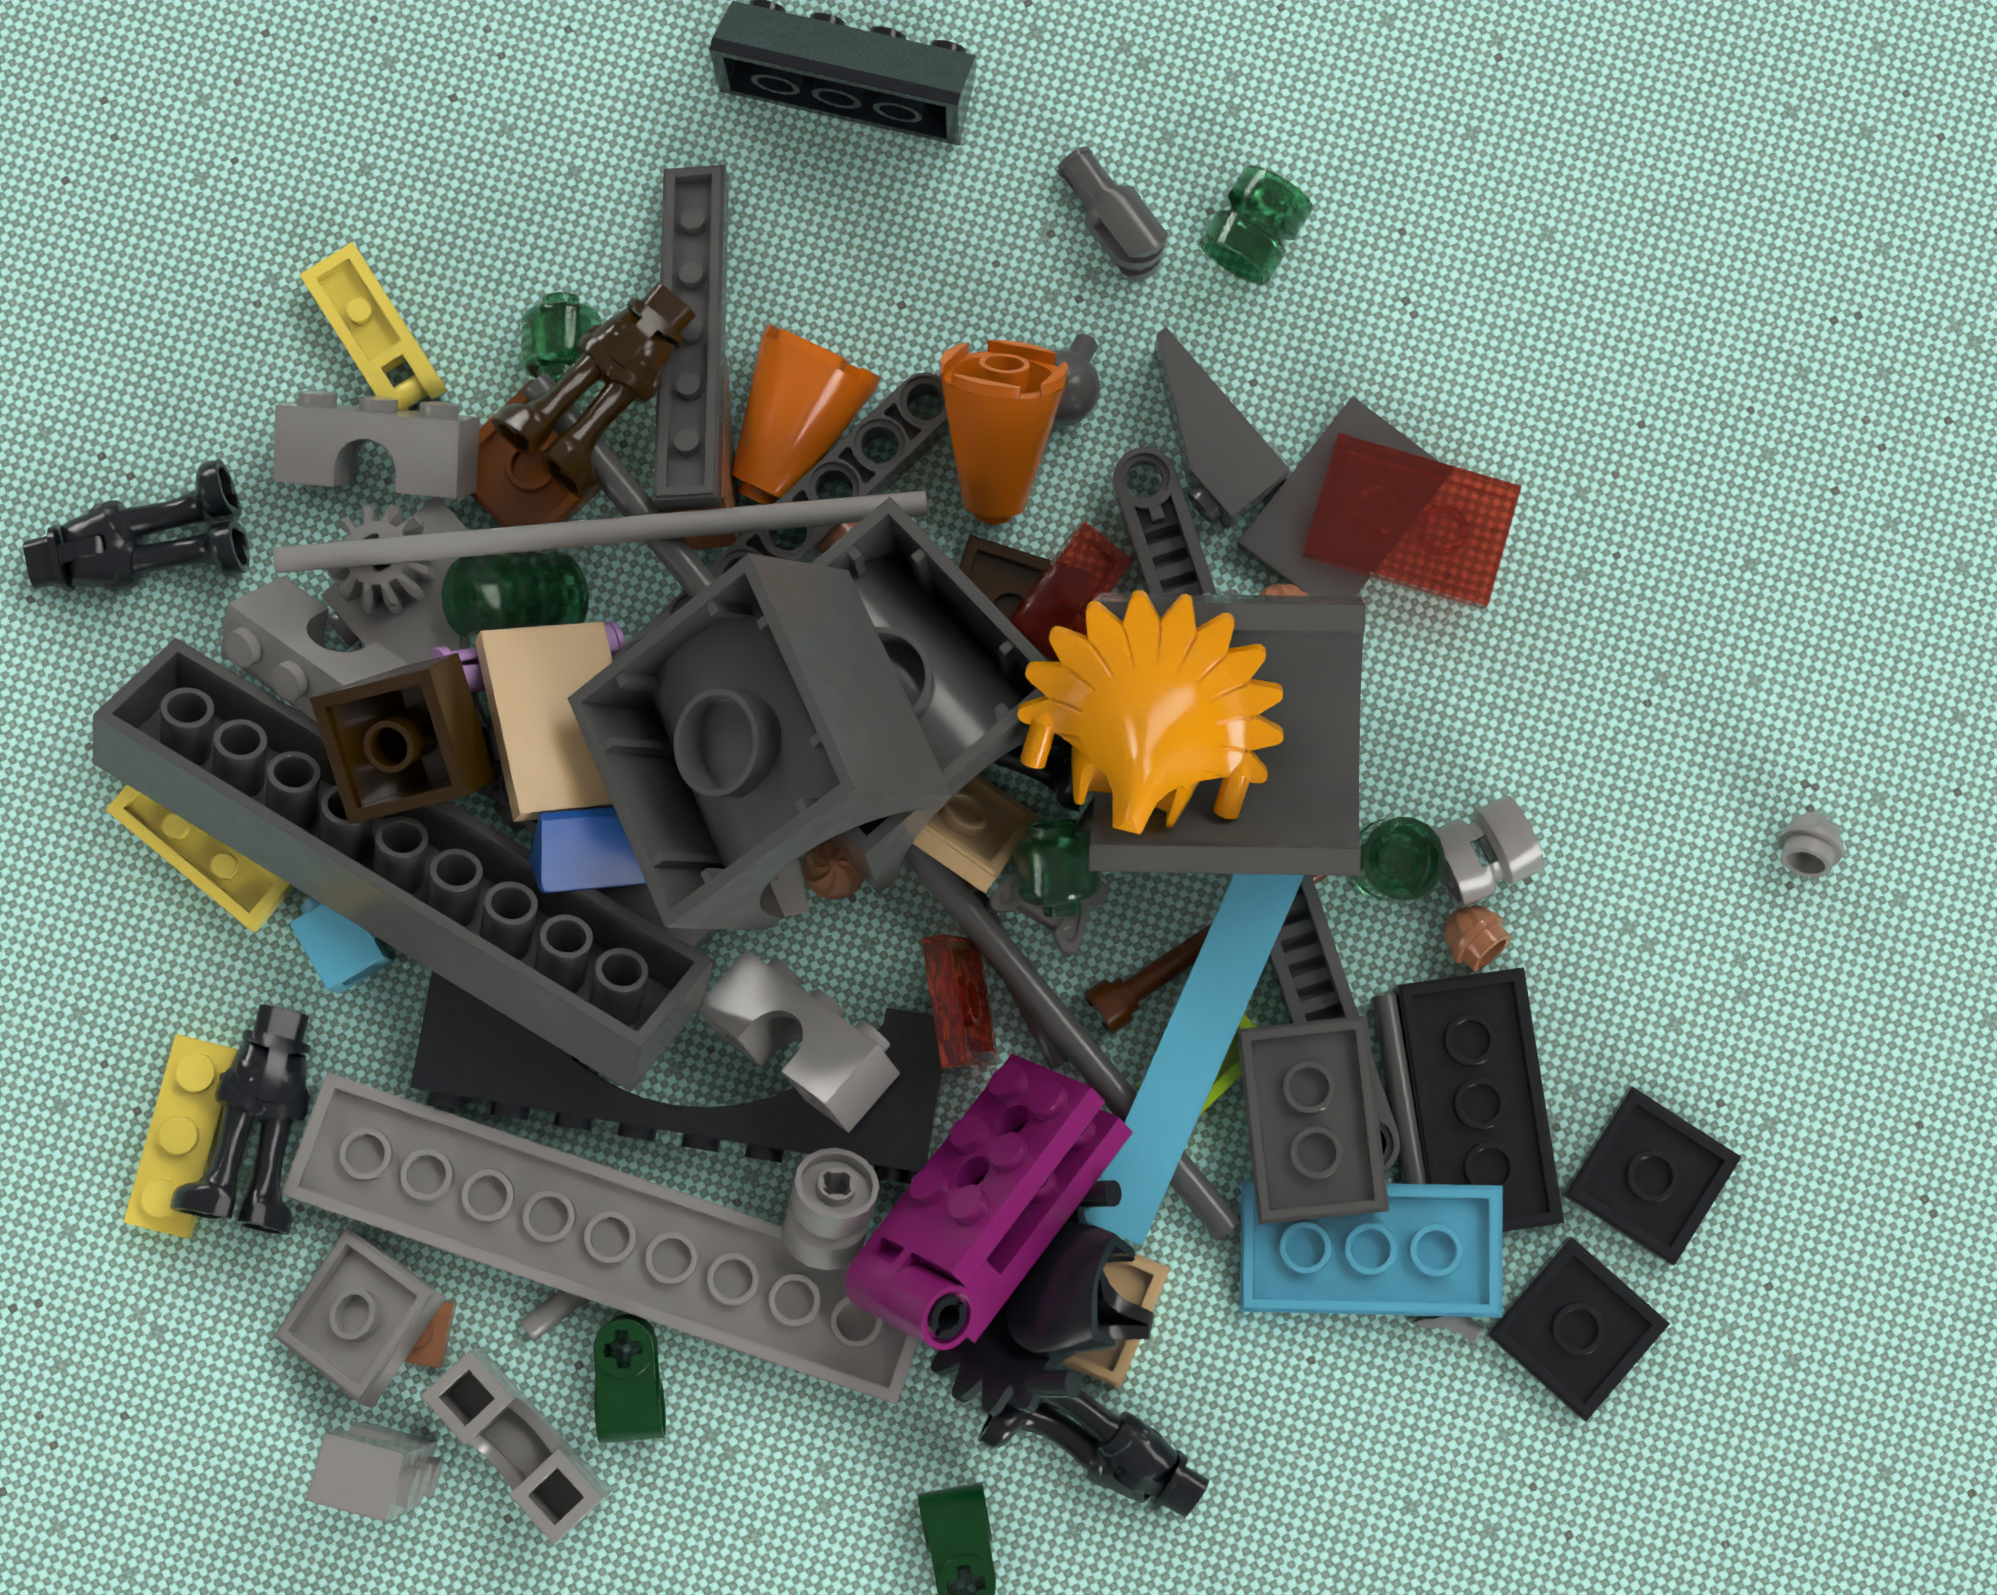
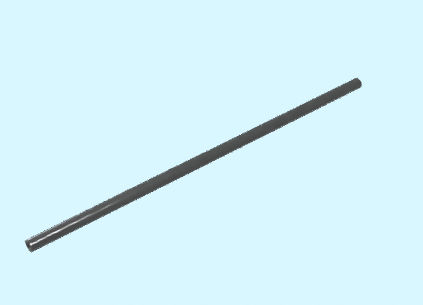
[523,372,1241,1241]

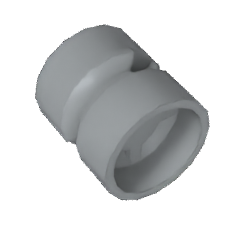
[1426,795,1545,909]
[782,1148,880,1270]

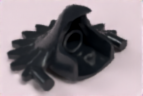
[930,1180,1154,1416]

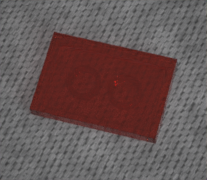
[1302,433,1522,610]

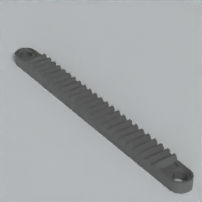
[1112,447,1400,1171]

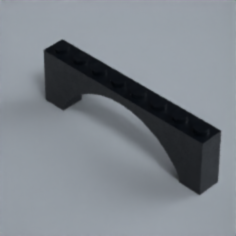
[410,971,943,1184]

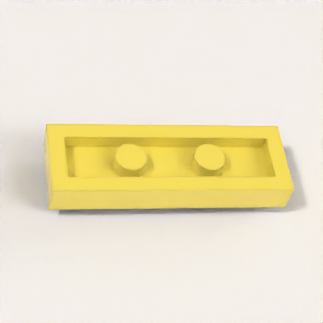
[105,785,295,933]
[123,1034,238,1238]

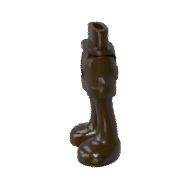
[491,283,696,498]

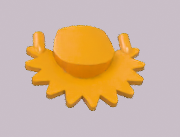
[1017,590,1284,835]

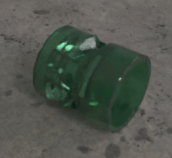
[1199,165,1313,285]
[1345,817,1445,901]

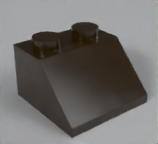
[309,652,496,824]

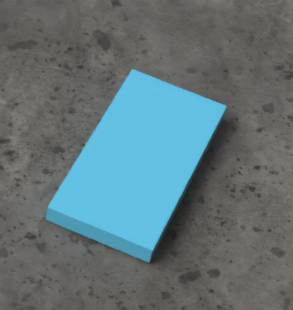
[1240,1181,1503,1318]

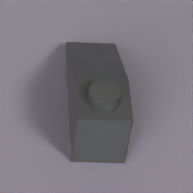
[1154,327,1290,530]

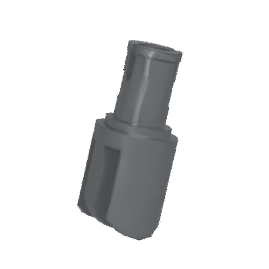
[1057,146,1168,281]

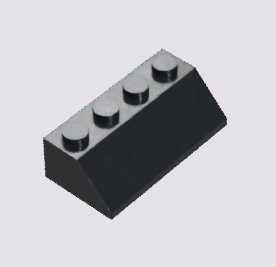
[709,0,976,146]

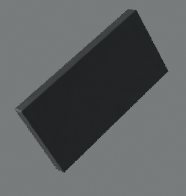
[1395,967,1564,1232]

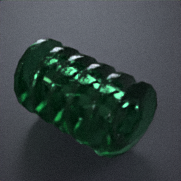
[441,552,589,637]

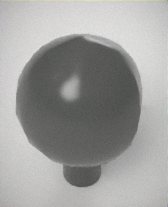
[1052,334,1100,427]

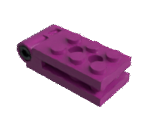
[845,1053,1133,1350]

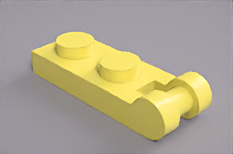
[299,242,448,410]

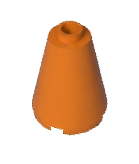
[732,323,881,504]
[939,340,1068,524]

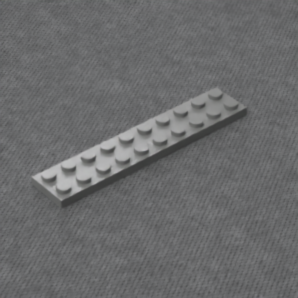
[281,1072,919,1405]

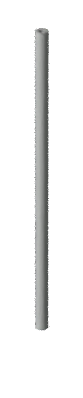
[273,491,928,573]

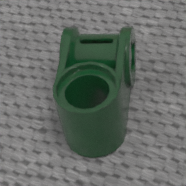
[593,1313,666,1443]
[918,1482,996,1595]

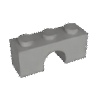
[273,391,480,499]
[220,576,409,722]
[698,949,900,1133]
[420,1347,612,1544]
[306,1421,443,1522]

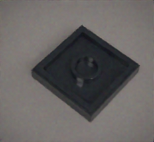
[1561,1086,1742,1266]
[1484,1236,1670,1422]

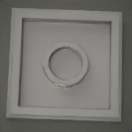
[273,1227,446,1409]

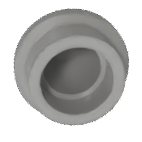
[1778,812,1844,878]

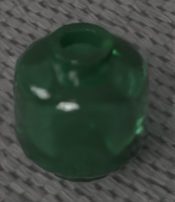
[520,292,603,382]
[1013,819,1101,917]

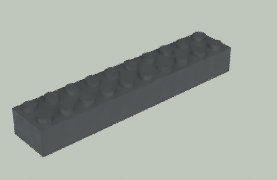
[93,637,713,1092]

